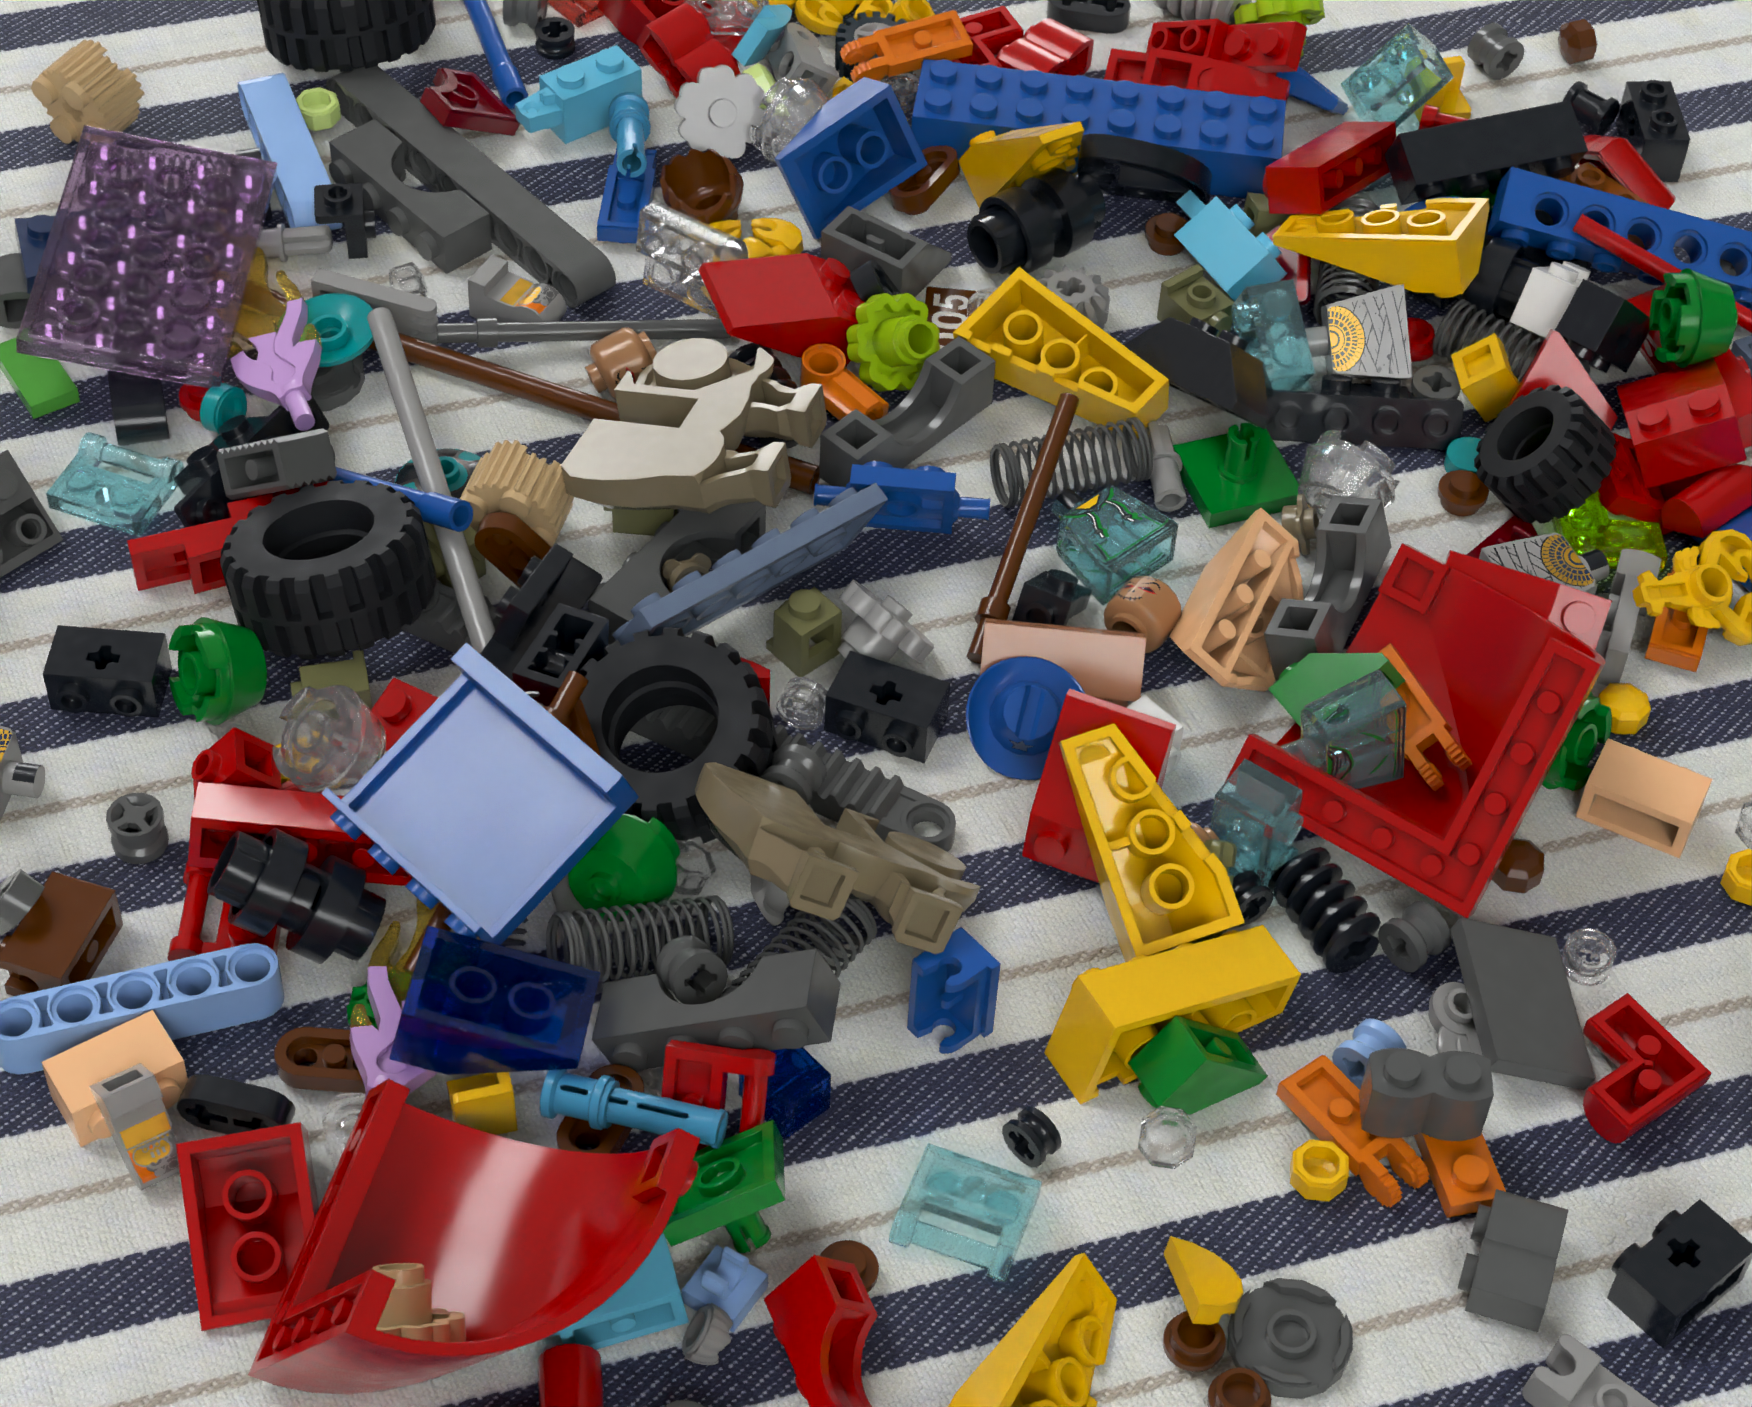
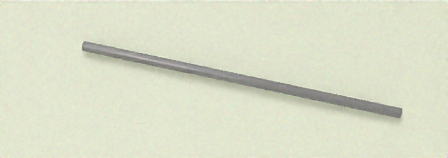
[367,307,610,995]

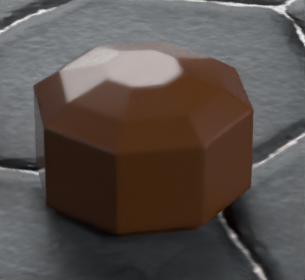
[1558,19,1598,65]
[1492,838,1545,894]

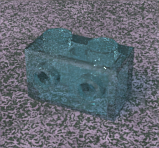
[1341,23,1454,128]
[1232,279,1315,391]
[1210,759,1304,886]

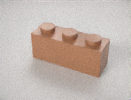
[980,618,1146,707]

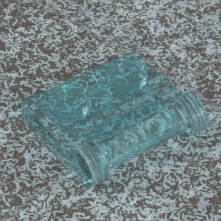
[46,432,184,537]
[889,1143,1042,1282]

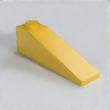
[958,121,1084,209]
[1273,198,1490,298]
[1059,723,1245,962]
[948,1253,1117,1407]

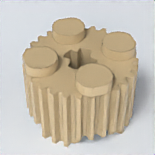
[31,39,145,148]
[460,440,574,547]

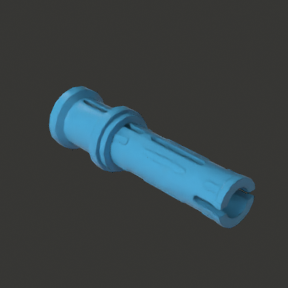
[609,92,651,178]
[540,1064,728,1149]

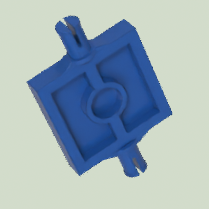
[814,461,991,534]

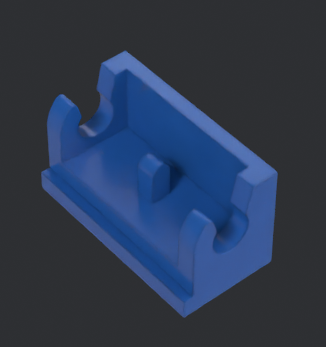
[907,927,1001,1054]

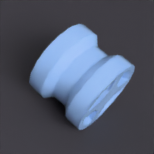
[1332,1019,1407,1090]

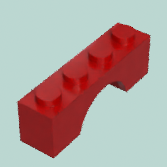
[764,1255,878,1407]

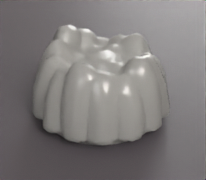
[682,1303,733,1365]

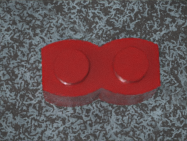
[636,2,741,99]
[996,18,1094,76]

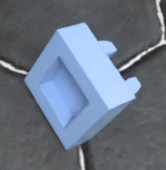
[682,1245,768,1333]

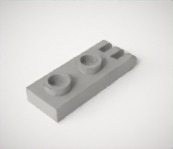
[311,268,439,345]

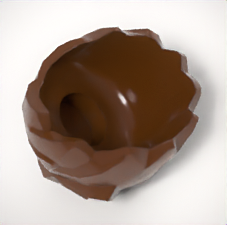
[660,148,744,228]

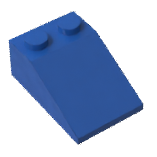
[774,77,928,240]

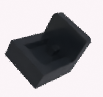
[314,183,376,259]
[1012,569,1092,626]

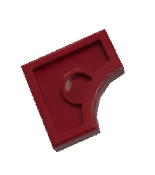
[420,68,520,136]

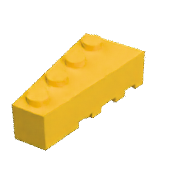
[953,267,1169,440]
[1044,925,1301,1104]

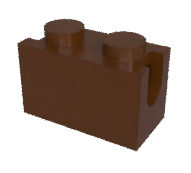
[0,871,123,996]

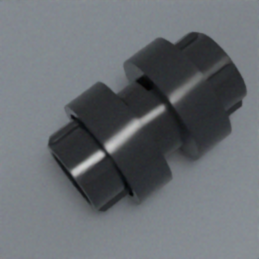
[967,167,1106,275]
[1414,236,1540,327]
[207,828,386,964]

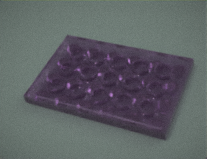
[16,125,277,388]

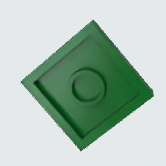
[1173,423,1304,528]
[663,1120,785,1253]

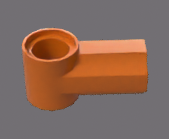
[800,344,889,420]

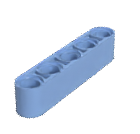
[237,73,342,230]
[0,943,284,1075]

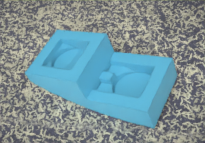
[731,4,792,66]

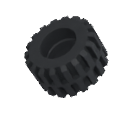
[1474,385,1617,524]

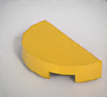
[1163,1236,1243,1325]

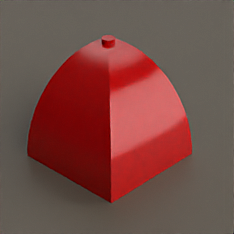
[1225,543,1606,918]
[248,1078,700,1394]

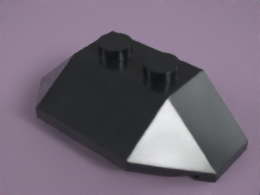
[1124,317,1280,430]

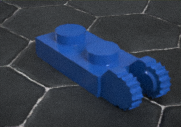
[597,148,657,244]

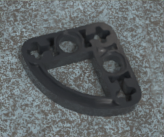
[1077,134,1212,204]

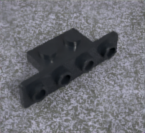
[1266,375,1464,450]
[173,394,330,528]
[480,543,603,681]

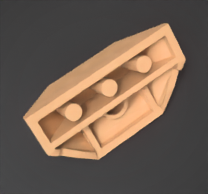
[1169,508,1304,692]

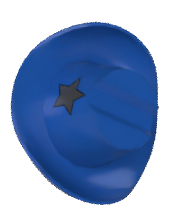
[966,657,1085,780]

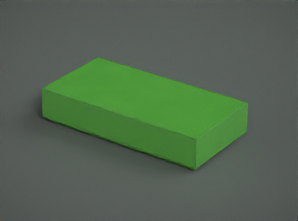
[0,330,80,419]

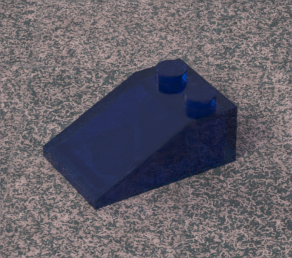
[389,925,601,1075]

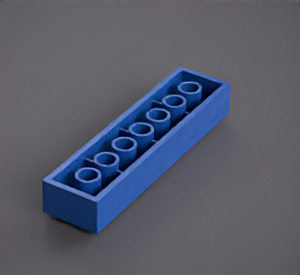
[911,59,1286,199]

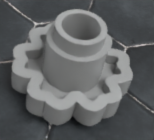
[674,65,769,158]
[837,579,934,664]

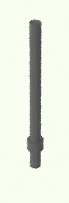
[436,318,731,348]

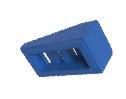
[1276,65,1349,115]

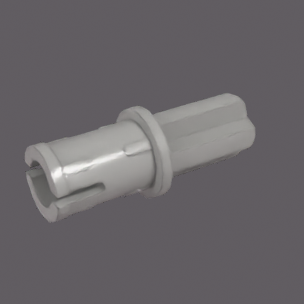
[234,223,333,262]
[1143,421,1187,512]

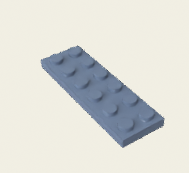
[612,483,888,646]

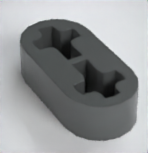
[0,869,45,936]

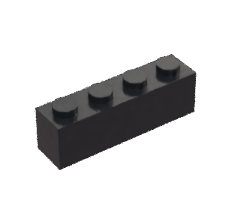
[1384,100,1588,205]

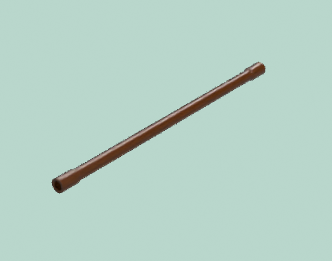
[229,279,820,495]

